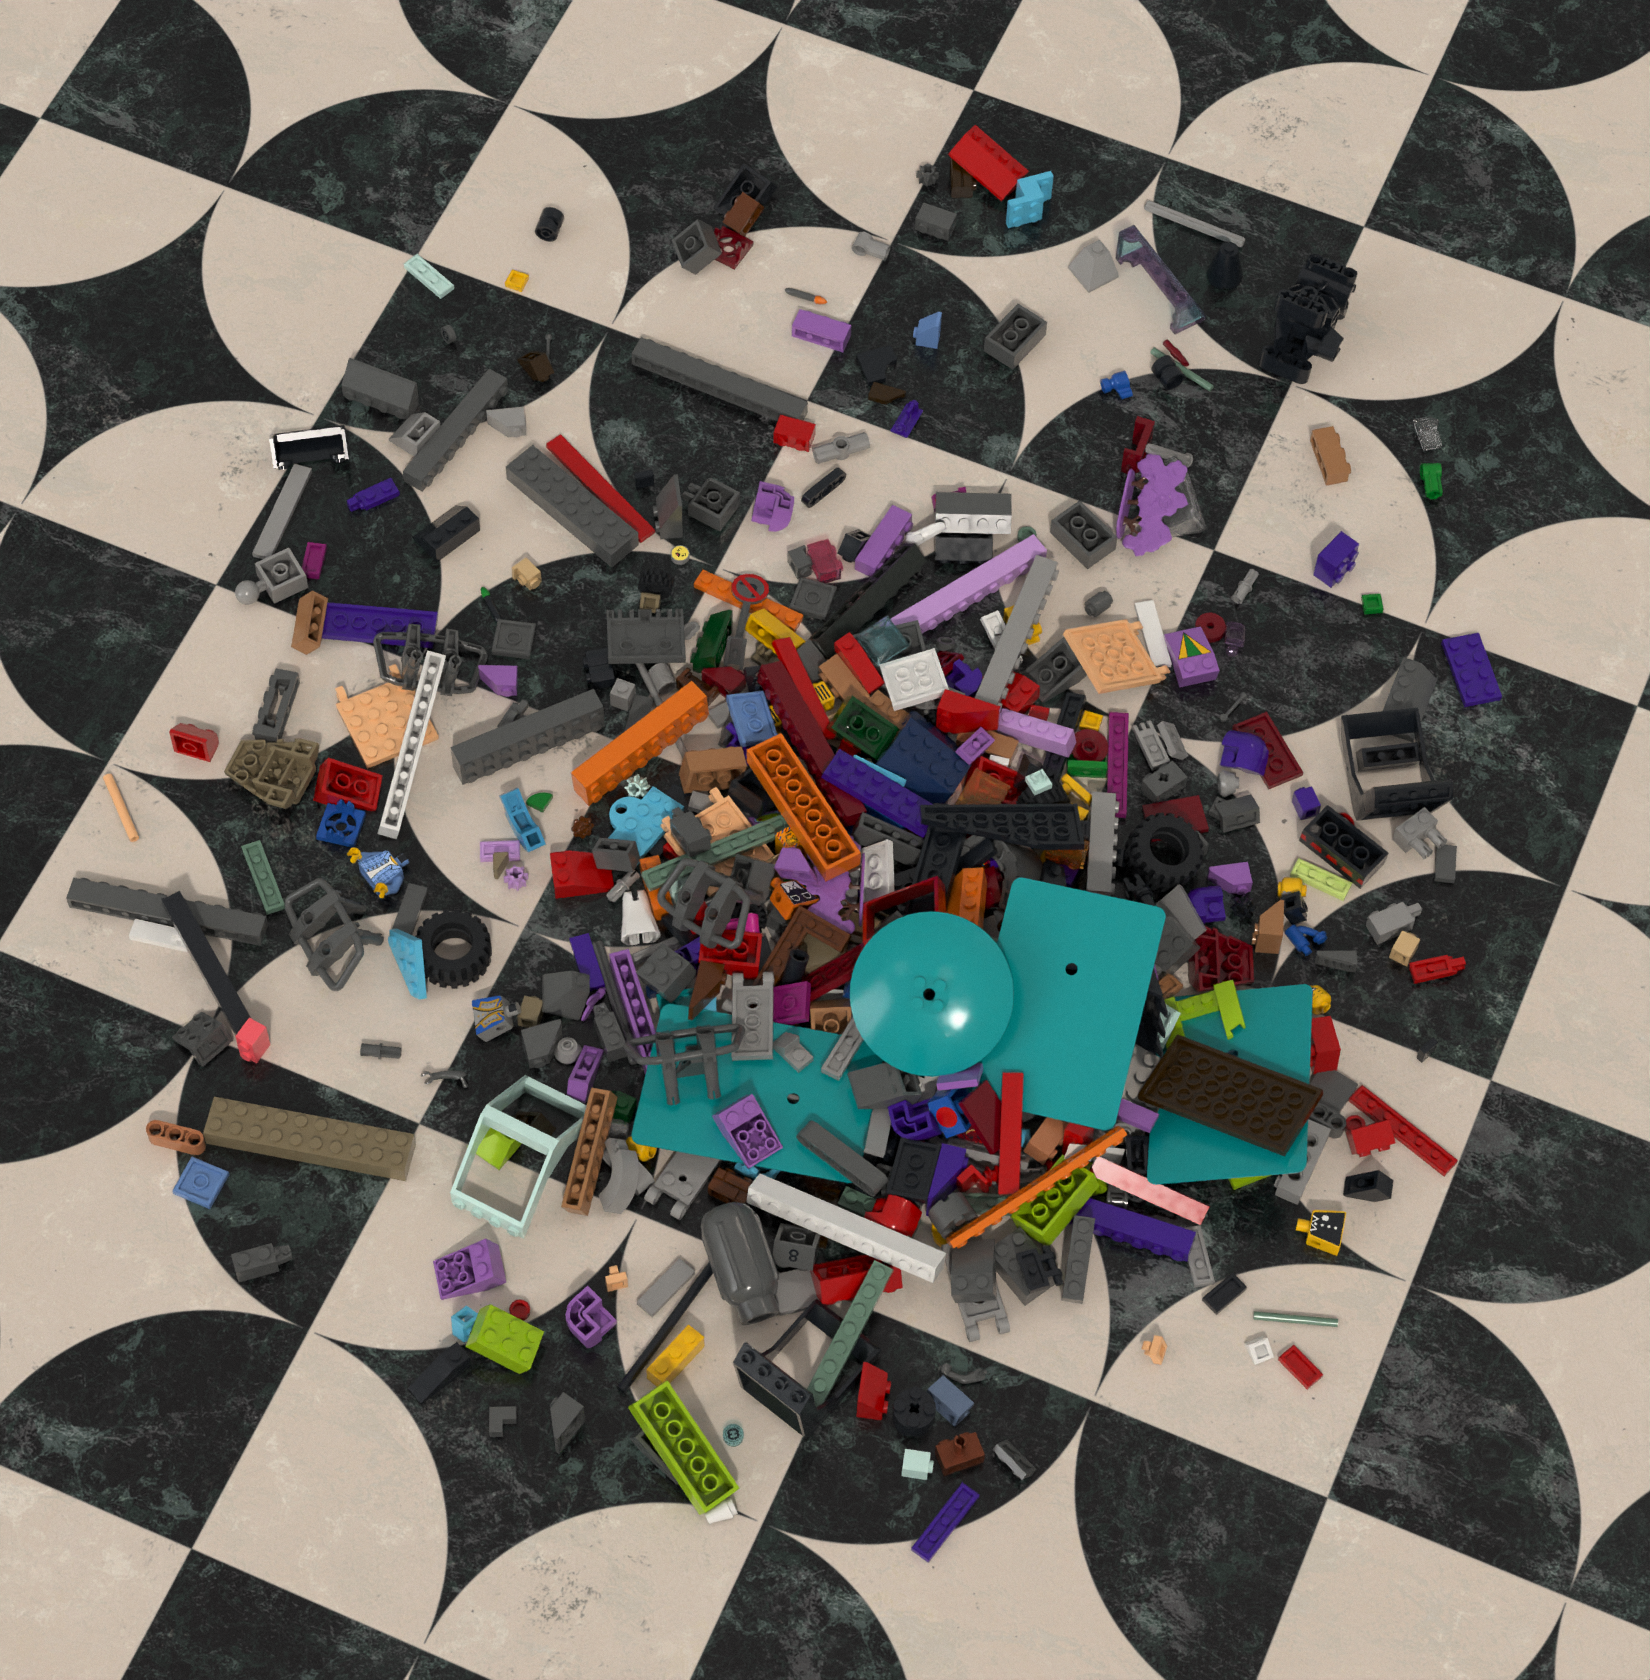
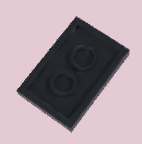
[886,1138,941,1204]

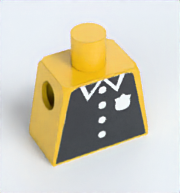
[1296,1210,1346,1256]

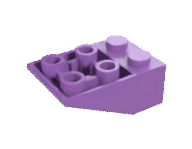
[712,1094,783,1169]
[433,1239,507,1300]

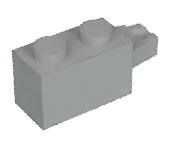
[1366,902,1422,945]

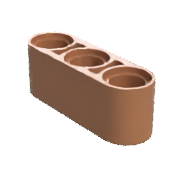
[146,1120,206,1155]

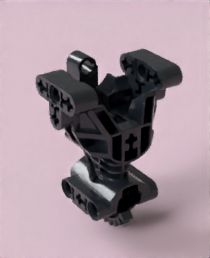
[1259,254,1357,384]

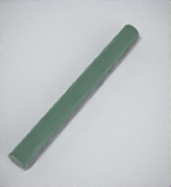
[1150,347,1214,392]
[1253,1311,1338,1327]

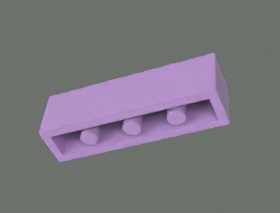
[997,708,1076,758]

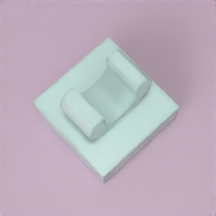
[1025,769,1052,796]

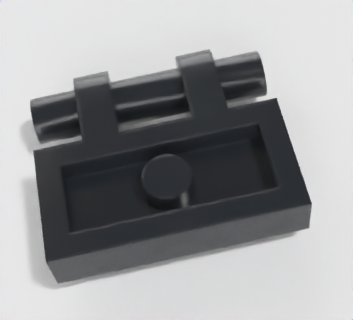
[1016,1245,1063,1294]

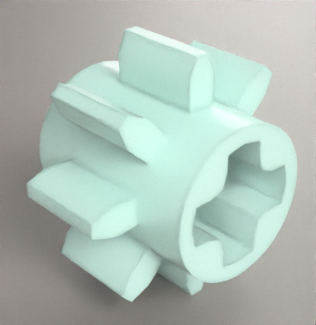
[624,774,651,799]

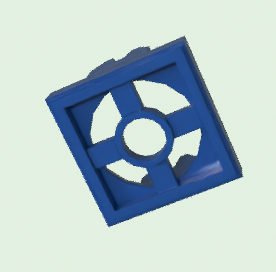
[316,799,366,847]

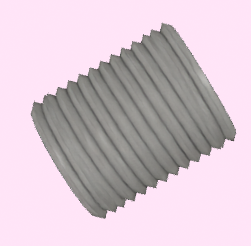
[648,663,677,694]

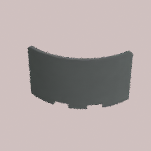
[992,840,1043,910]

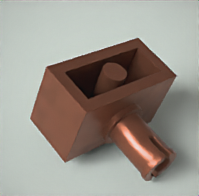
[935,1432,985,1476]

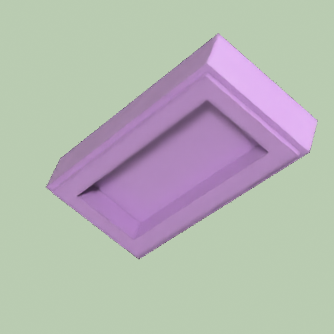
[480,840,520,862]

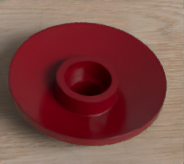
[1071,729,1108,761]

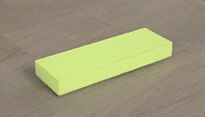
[1290,858,1352,901]

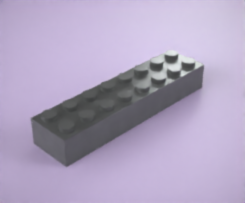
[506,445,639,567]
[451,689,605,785]

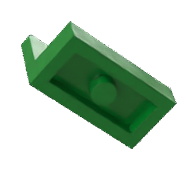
[1067,754,1107,778]

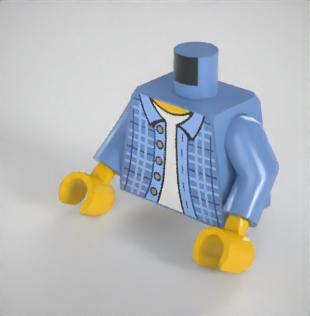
[347,847,409,899]

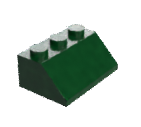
[690,610,733,674]

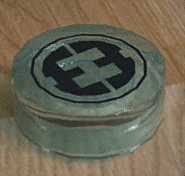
[723,1424,744,1447]

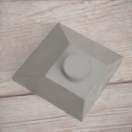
[1068,240,1119,293]

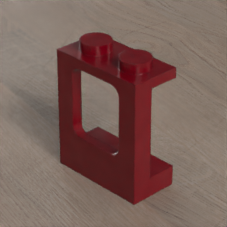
[1121,416,1155,477]

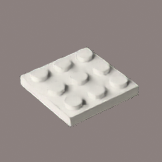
[879,648,949,711]

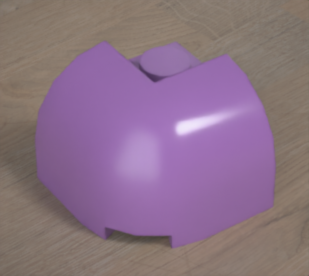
[751,481,794,532]
[565,1286,617,1348]

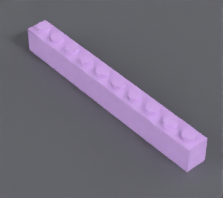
[880,534,1047,634]

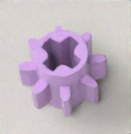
[504,865,529,891]

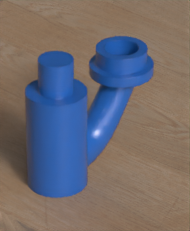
[1285,925,1328,956]

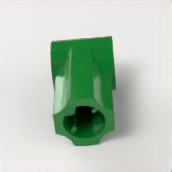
[1420,463,1443,499]

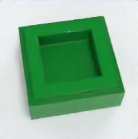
[1361,594,1384,614]

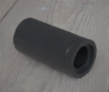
[780,949,809,986]

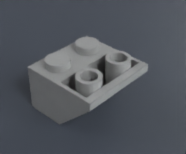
[389,412,440,457]

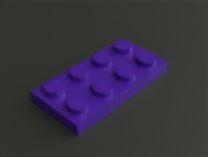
[1441,633,1502,707]

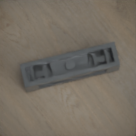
[252,668,300,743]

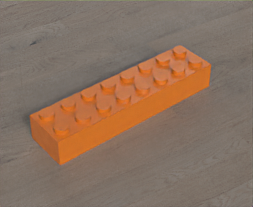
[571,681,709,806]
[747,733,861,882]

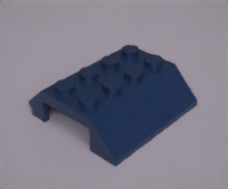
[875,711,972,804]

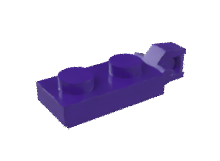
[347,478,400,512]

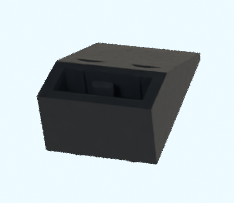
[1124,1136,1188,1184]

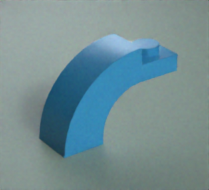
[499,788,546,852]

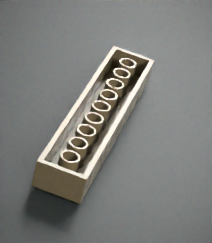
[203,1097,416,1181]

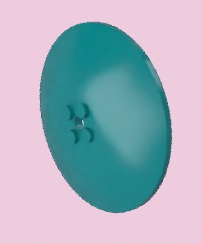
[850,911,1014,1077]

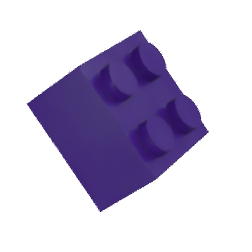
[1313,531,1359,588]

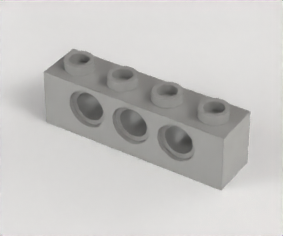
[1274,1119,1331,1205]

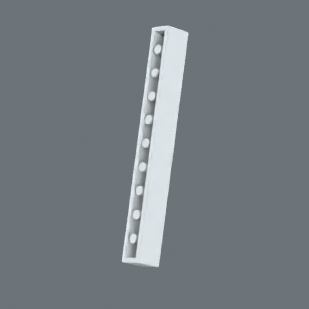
[378,650,446,839]
[746,1174,946,1283]

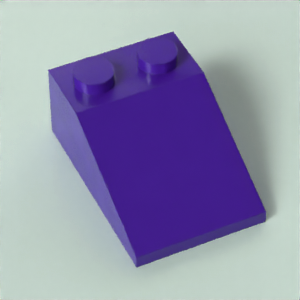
[926,1143,969,1217]

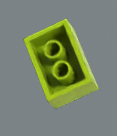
[465,1304,544,1374]

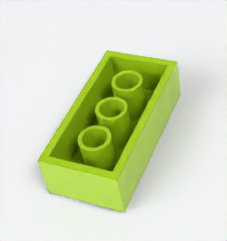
[1011,1154,1099,1246]

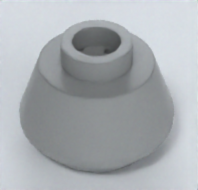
[1218,770,1239,797]
[554,1037,582,1064]

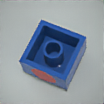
[927,1088,971,1139]

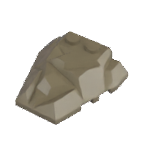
[224,738,319,809]

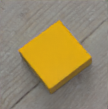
[505,269,529,292]
[1079,710,1103,731]

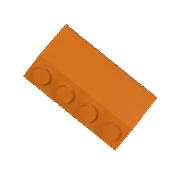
[946,867,987,929]

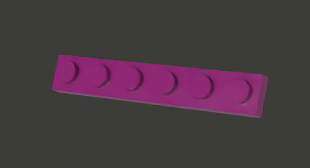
[1107,712,1129,818]

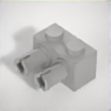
[1392,807,1447,859]

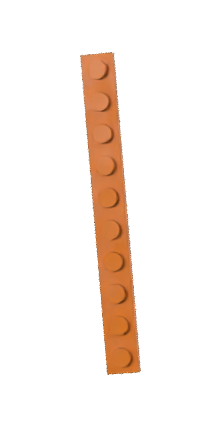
[945,1126,1127,1248]

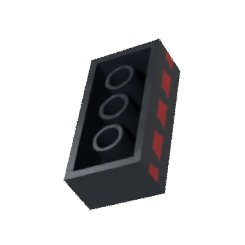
[1299,805,1389,889]

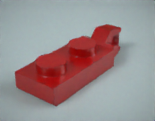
[1408,955,1466,984]

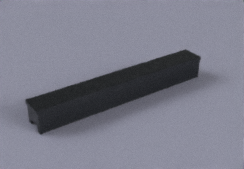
[161,891,251,1036]

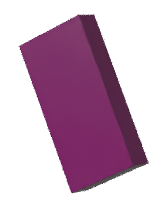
[302,542,327,579]

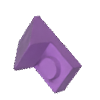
[956,727,995,765]

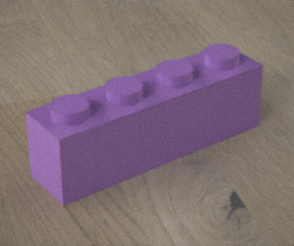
[855,505,913,577]

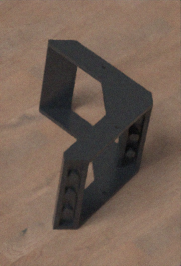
[1341,707,1454,821]
[733,1299,882,1438]

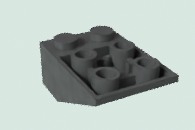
[847,1062,922,1109]

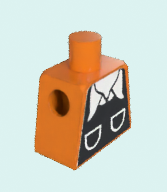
[770,877,819,920]

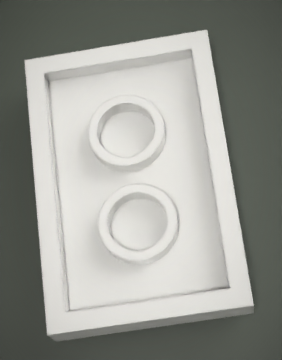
[860,840,894,903]

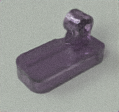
[1225,621,1245,657]

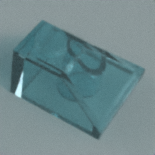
[856,615,910,666]

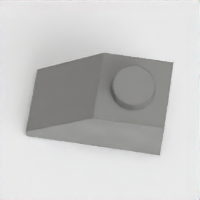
[486,407,526,437]

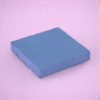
[172,1157,229,1209]

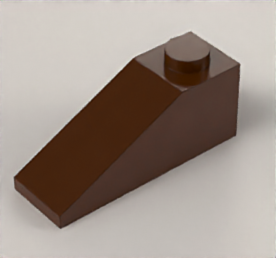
[688,960,727,1020]

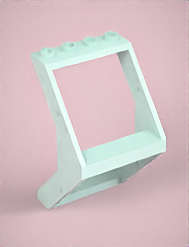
[450,1075,587,1239]

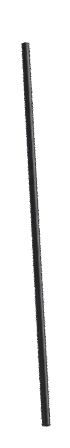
[617,1171,787,1394]

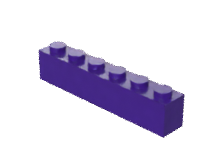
[1069,1198,1196,1262]

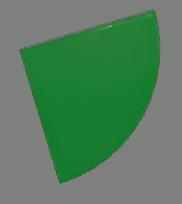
[526,793,553,813]

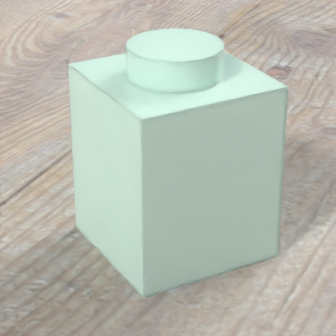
[902,1449,934,1480]

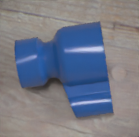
[1100,370,1133,399]

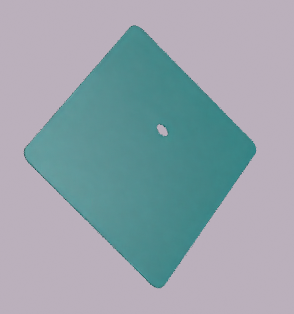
[968,878,1166,1130]
[1147,984,1313,1185]
[631,1004,883,1183]

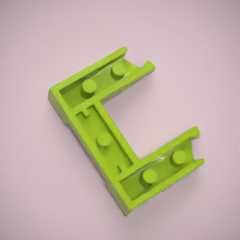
[1164,980,1246,1049]

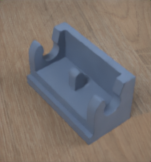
[927,1375,974,1427]

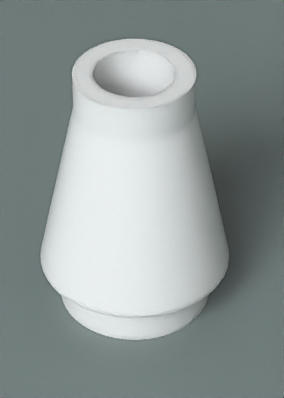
[704,1498,738,1524]

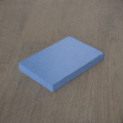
[725,691,778,747]

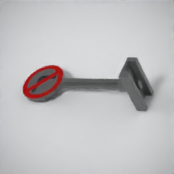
[724,574,769,670]

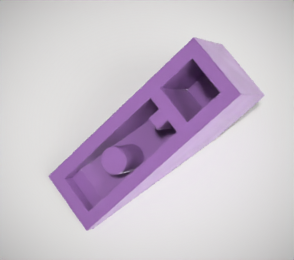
[567,1045,604,1103]

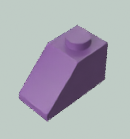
[478,665,518,697]
[774,847,817,882]
[1207,862,1253,895]

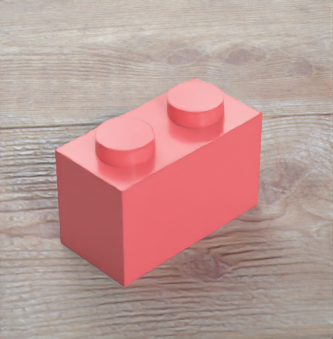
[235,1017,270,1064]

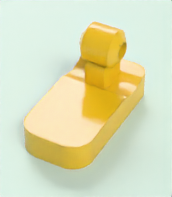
[1061,773,1092,807]

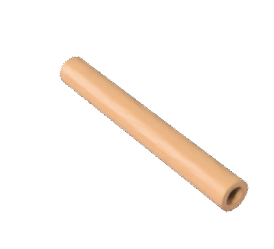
[103,774,139,842]

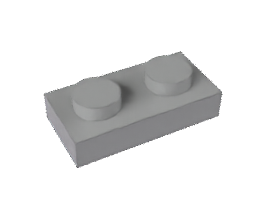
[1157,721,1188,760]

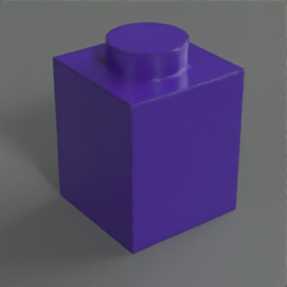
[1292,786,1321,820]

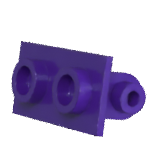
[890,400,923,438]

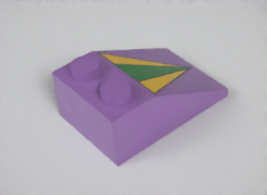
[1164,626,1220,687]

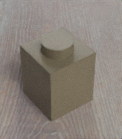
[517,996,544,1028]

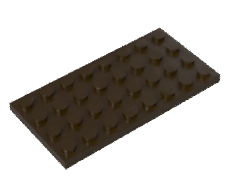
[1138,1034,1323,1157]

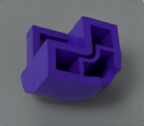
[945,659,983,698]
[1220,730,1269,776]
[1187,885,1226,925]
[888,1098,942,1141]

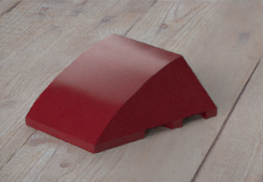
[1188,925,1254,992]

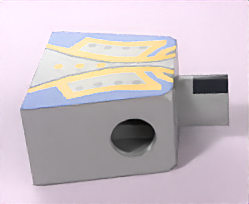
[472,996,521,1042]

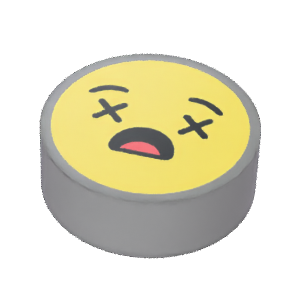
[671,545,690,565]

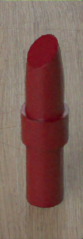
[1163,339,1189,366]

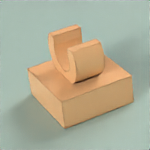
[605,1265,628,1292]
[1141,1335,1167,1365]

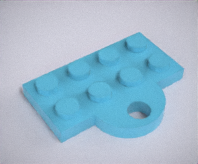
[608,787,684,865]

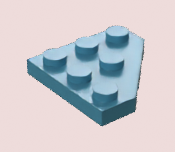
[388,928,427,1000]

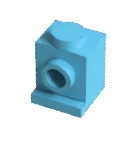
[451,1306,478,1343]

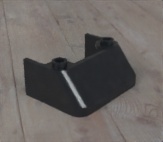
[269,425,349,470]

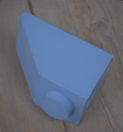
[913,312,942,349]

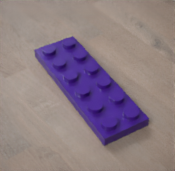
[321,602,438,648]
[821,749,933,838]

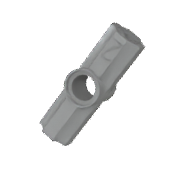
[812,432,870,464]

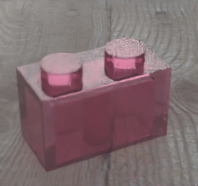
[807,539,843,583]

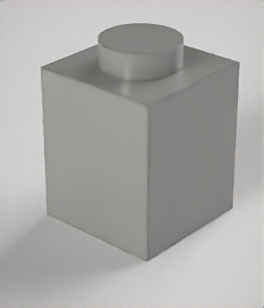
[610,678,636,711]

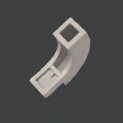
[599,1137,639,1214]

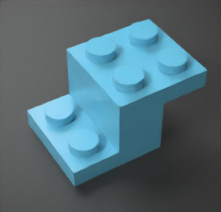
[1006,171,1053,228]

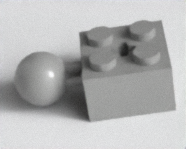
[235,548,308,605]

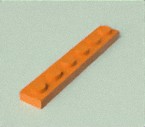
[694,570,803,632]

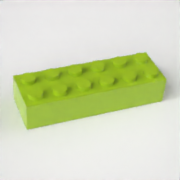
[628,1380,740,1515]

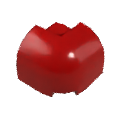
[864,1195,922,1237]

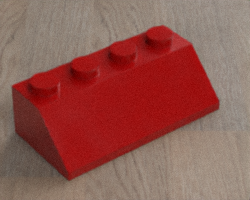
[948,125,1029,202]
[810,1254,903,1305]

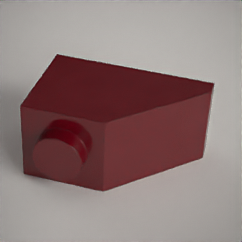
[702,666,746,698]

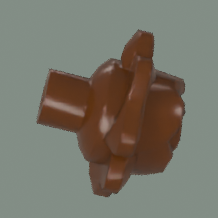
[571,816,594,839]

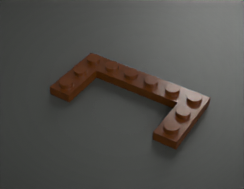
[749,905,852,1027]

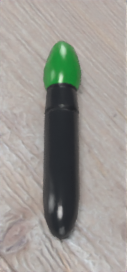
[481,587,502,622]

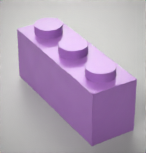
[792,309,851,352]

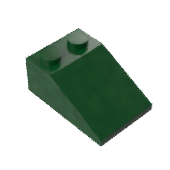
[826,696,899,761]

